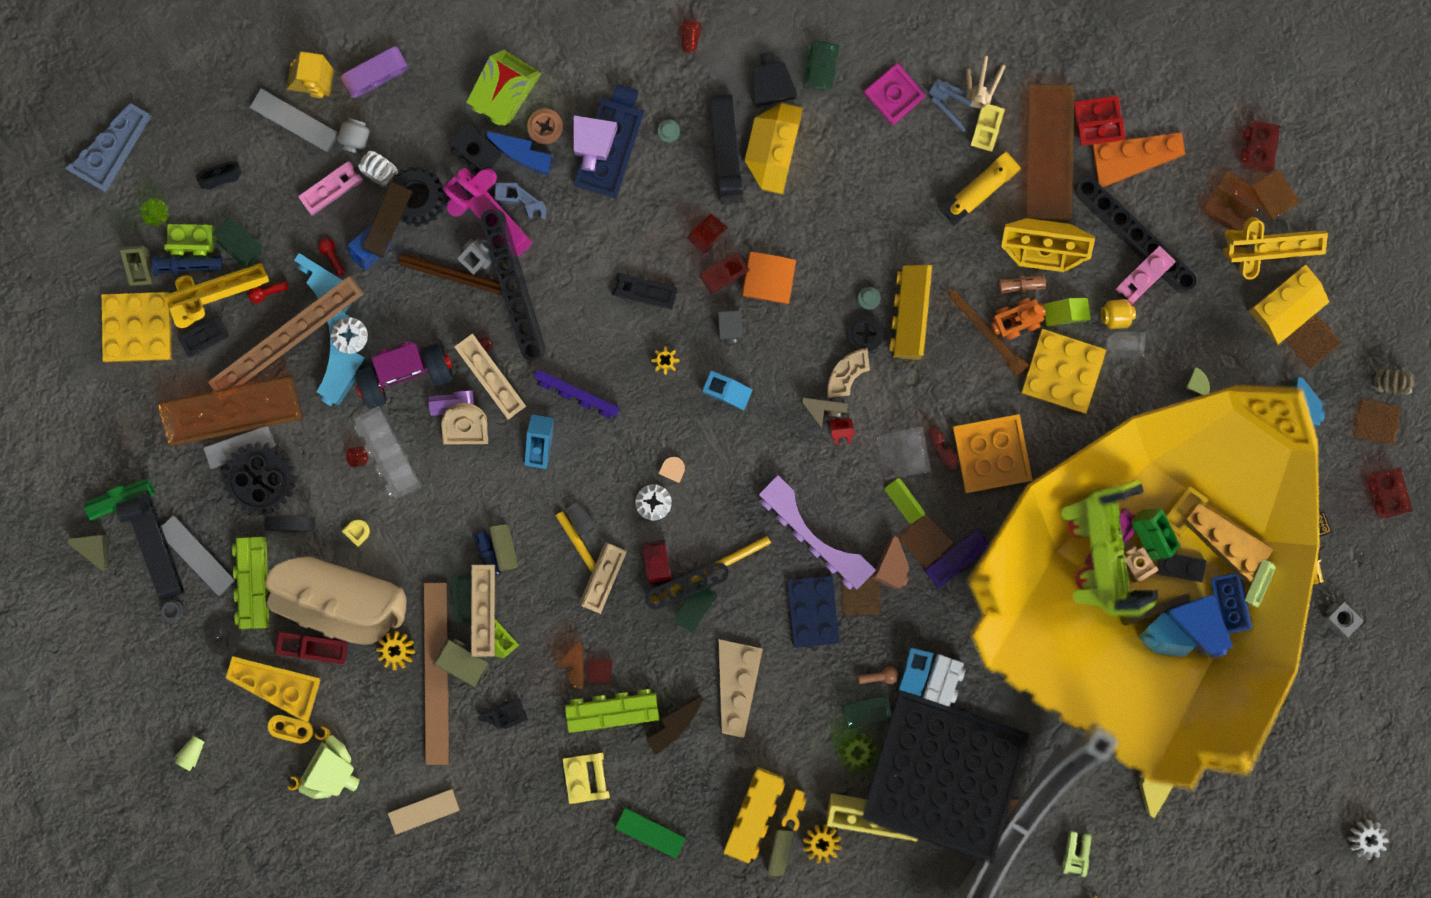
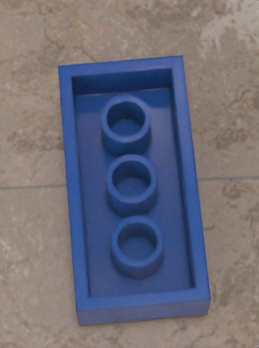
[1211,573,1253,635]

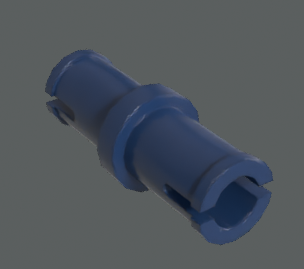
[473,531,501,575]

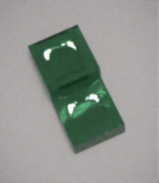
[674,583,718,633]

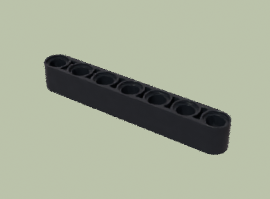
[1075,177,1197,293]
[481,209,546,361]

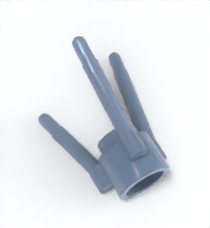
[929,79,973,132]

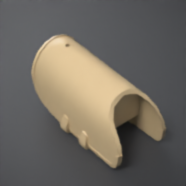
[266,557,407,645]

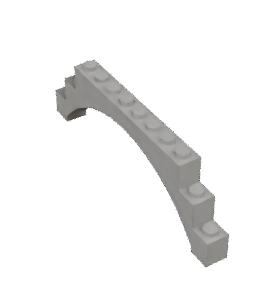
[957,722,1118,898]

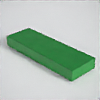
[615,807,686,859]

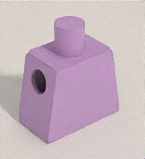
[574,115,617,171]

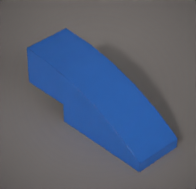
[487,132,553,176]

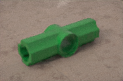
[83,478,155,521]

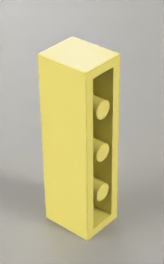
[827,793,918,841]

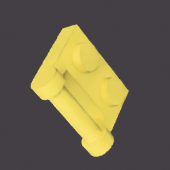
[563,752,610,804]

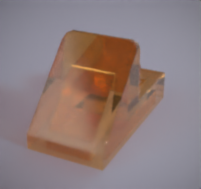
[555,642,585,689]

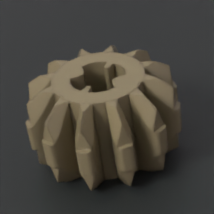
[1374,369,1414,395]

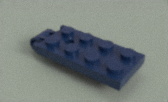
[574,84,645,200]

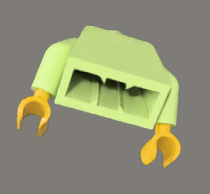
[287,727,360,799]

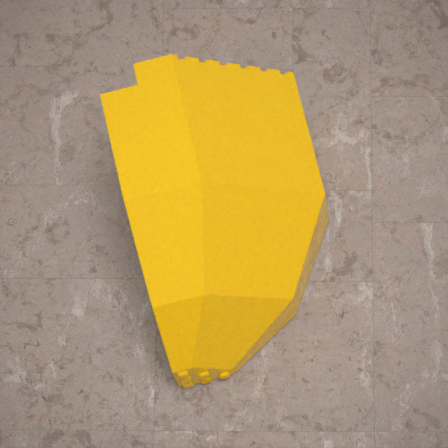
[969,385,1320,789]

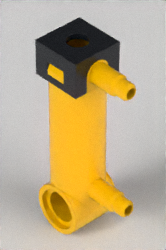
[940,151,1021,227]

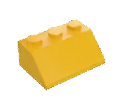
[1248,265,1329,345]

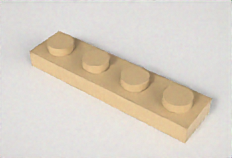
[454,334,526,419]
[471,565,495,657]

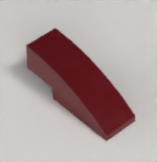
[273,631,348,665]

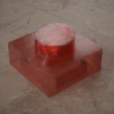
[588,659,613,683]

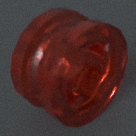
[346,446,368,468]

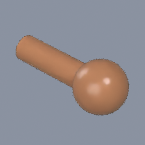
[857,666,899,684]

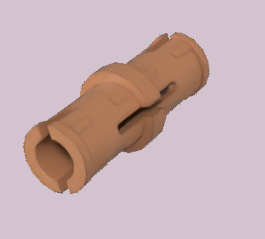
[999,275,1046,294]

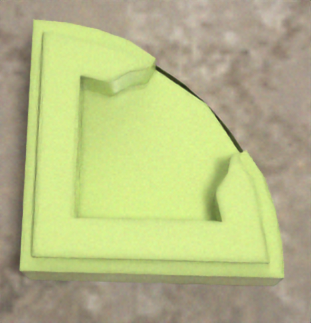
[1186,368,1210,395]

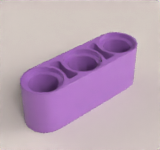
[341,47,408,98]

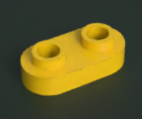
[268,715,314,744]

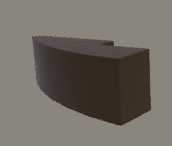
[362,182,412,258]
[646,696,703,755]

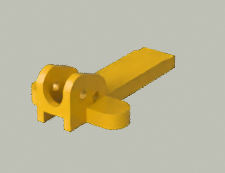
[1222,217,1328,279]
[165,263,269,328]

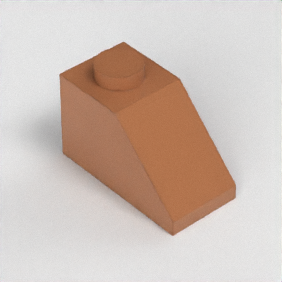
[872,536,910,590]

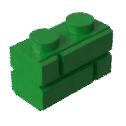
[1131,507,1181,560]

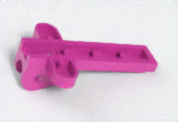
[443,168,533,257]

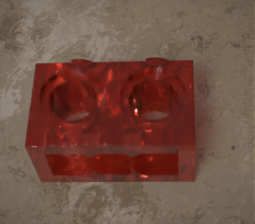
[1240,121,1281,173]
[1367,467,1413,519]

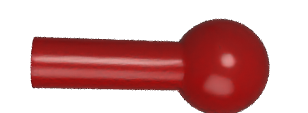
[318,238,345,277]
[247,281,289,303]

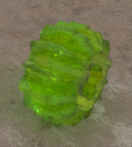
[838,733,876,772]

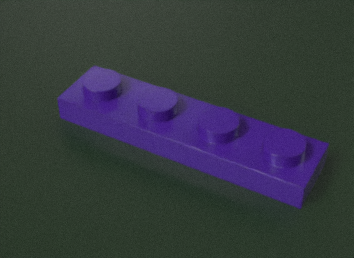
[534,369,620,419]

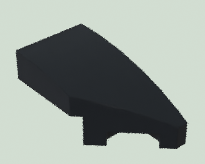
[477,699,528,729]

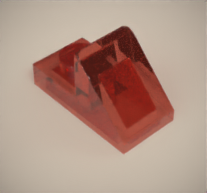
[687,214,728,253]
[699,252,750,295]

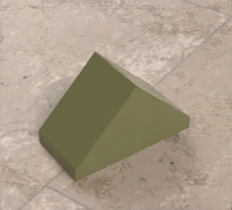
[120,246,153,286]
[67,535,110,571]

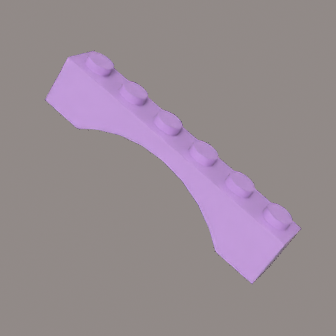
[759,476,876,590]

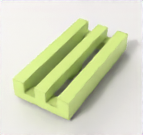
[1245,559,1276,608]

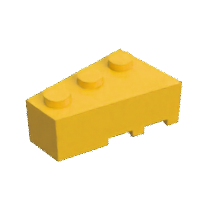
[286,52,334,98]

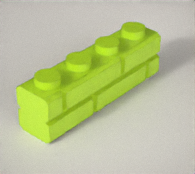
[232,537,270,629]
[565,689,660,733]

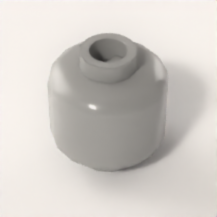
[337,118,369,153]

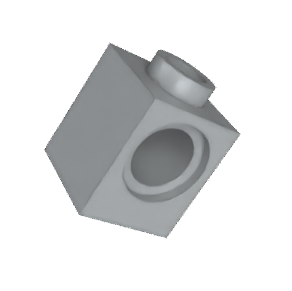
[1323,602,1364,637]

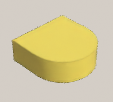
[342,520,370,547]

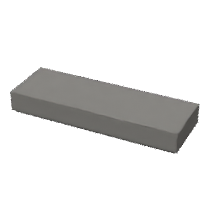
[204,426,275,469]

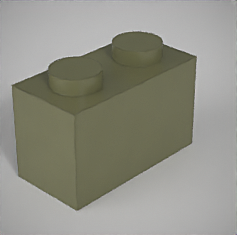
[432,639,488,687]

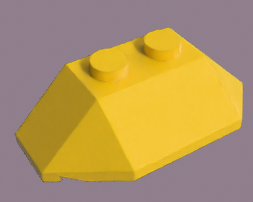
[745,103,803,195]
[1001,218,1095,272]

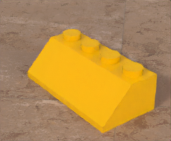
[889,265,932,360]

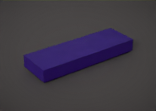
[924,529,990,588]

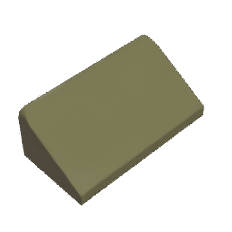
[489,524,518,571]
[767,828,793,876]

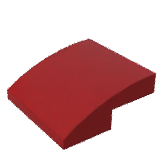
[1073,96,1126,146]

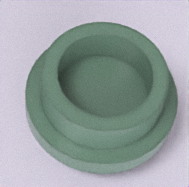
[658,120,680,143]
[858,287,881,310]

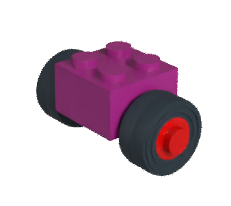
[355,341,453,409]

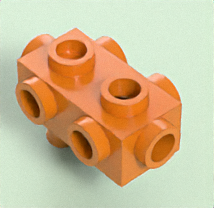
[991,298,1046,340]

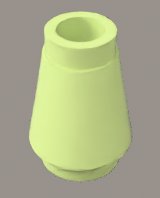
[174,736,205,771]

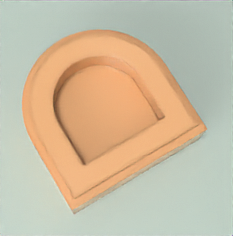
[659,457,685,483]

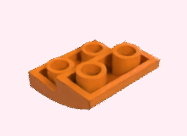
[741,252,796,305]

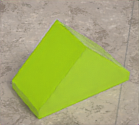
[1043,298,1091,327]

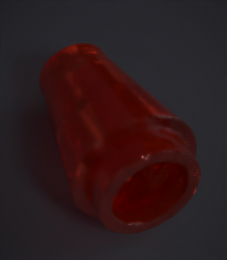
[681,20,703,53]

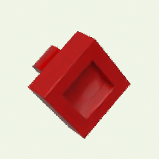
[829,418,854,445]

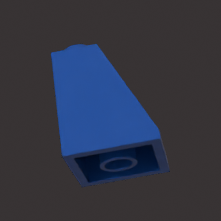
[1163,595,1233,658]

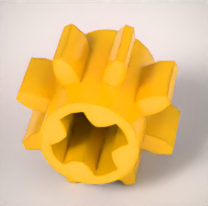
[651,346,680,375]

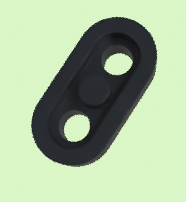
[196,161,242,190]

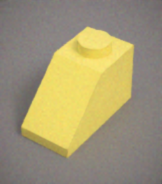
[1138,771,1173,818]

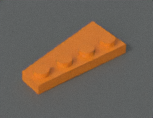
[1092,132,1185,188]

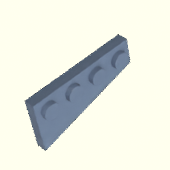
[65,103,151,192]

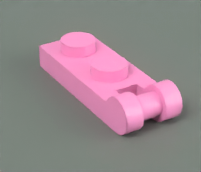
[298,161,363,216]
[1115,246,1176,305]

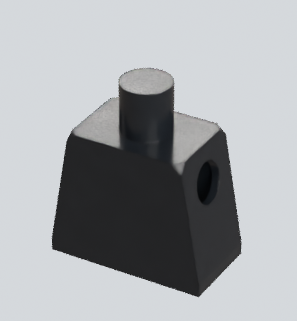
[753,52,797,108]

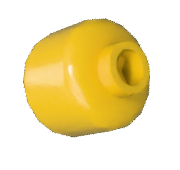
[1101,299,1136,329]

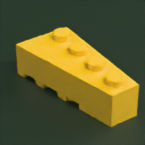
[724,766,785,863]

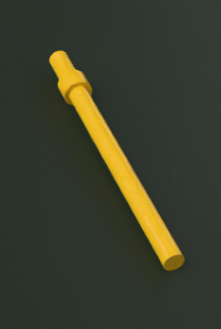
[649,536,771,603]

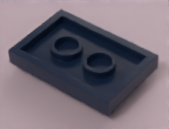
[787,576,839,648]

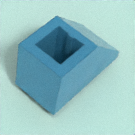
[702,371,753,410]
[898,647,933,697]

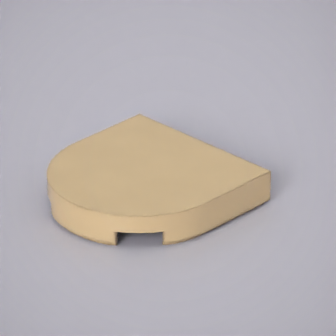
[441,403,489,444]

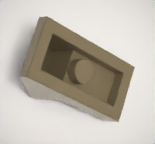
[802,398,848,429]

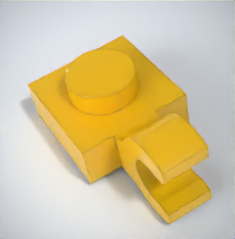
[782,788,807,831]

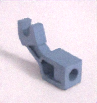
[495,183,547,220]

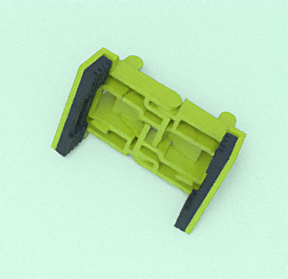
[1061,479,1158,615]

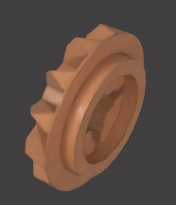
[527,109,563,145]

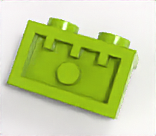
[164,224,214,257]

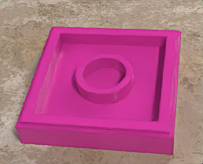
[863,63,926,126]

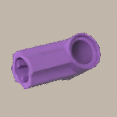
[429,391,474,416]

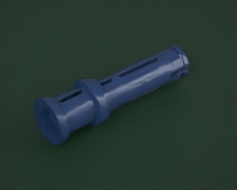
[152,255,223,276]

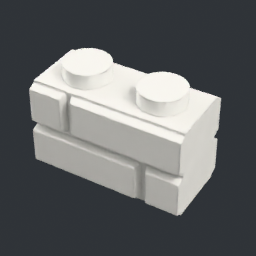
[922,654,966,706]

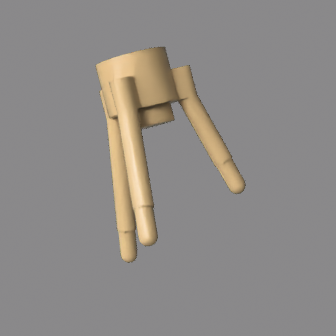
[966,55,1005,108]

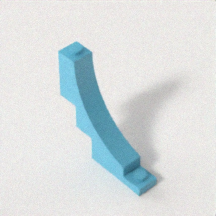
[294,253,368,406]

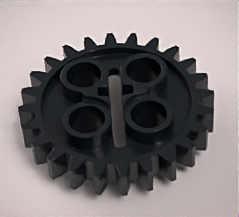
[221,441,297,515]

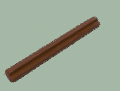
[398,253,503,295]

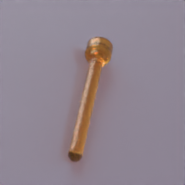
[949,290,1029,377]

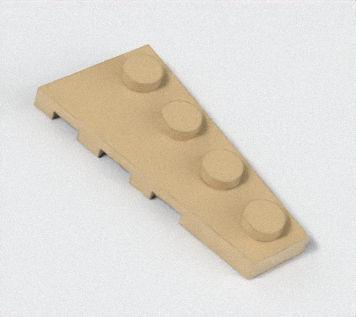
[719,639,763,738]

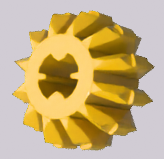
[376,631,416,670]
[803,824,841,863]

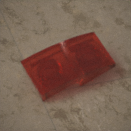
[927,427,959,472]

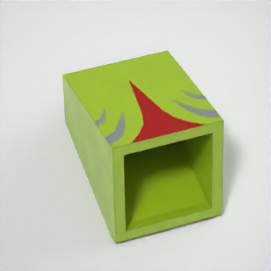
[466,50,541,126]

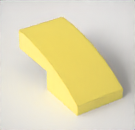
[971,104,1005,152]

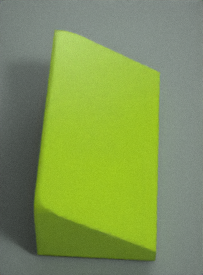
[885,478,925,524]

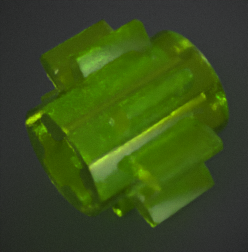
[140,198,169,226]

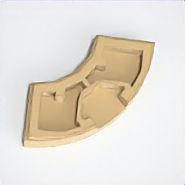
[827,347,870,398]

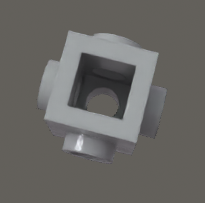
[458,236,493,275]

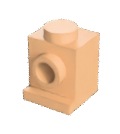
[1124,546,1158,582]

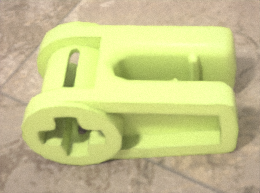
[1062,831,1091,877]

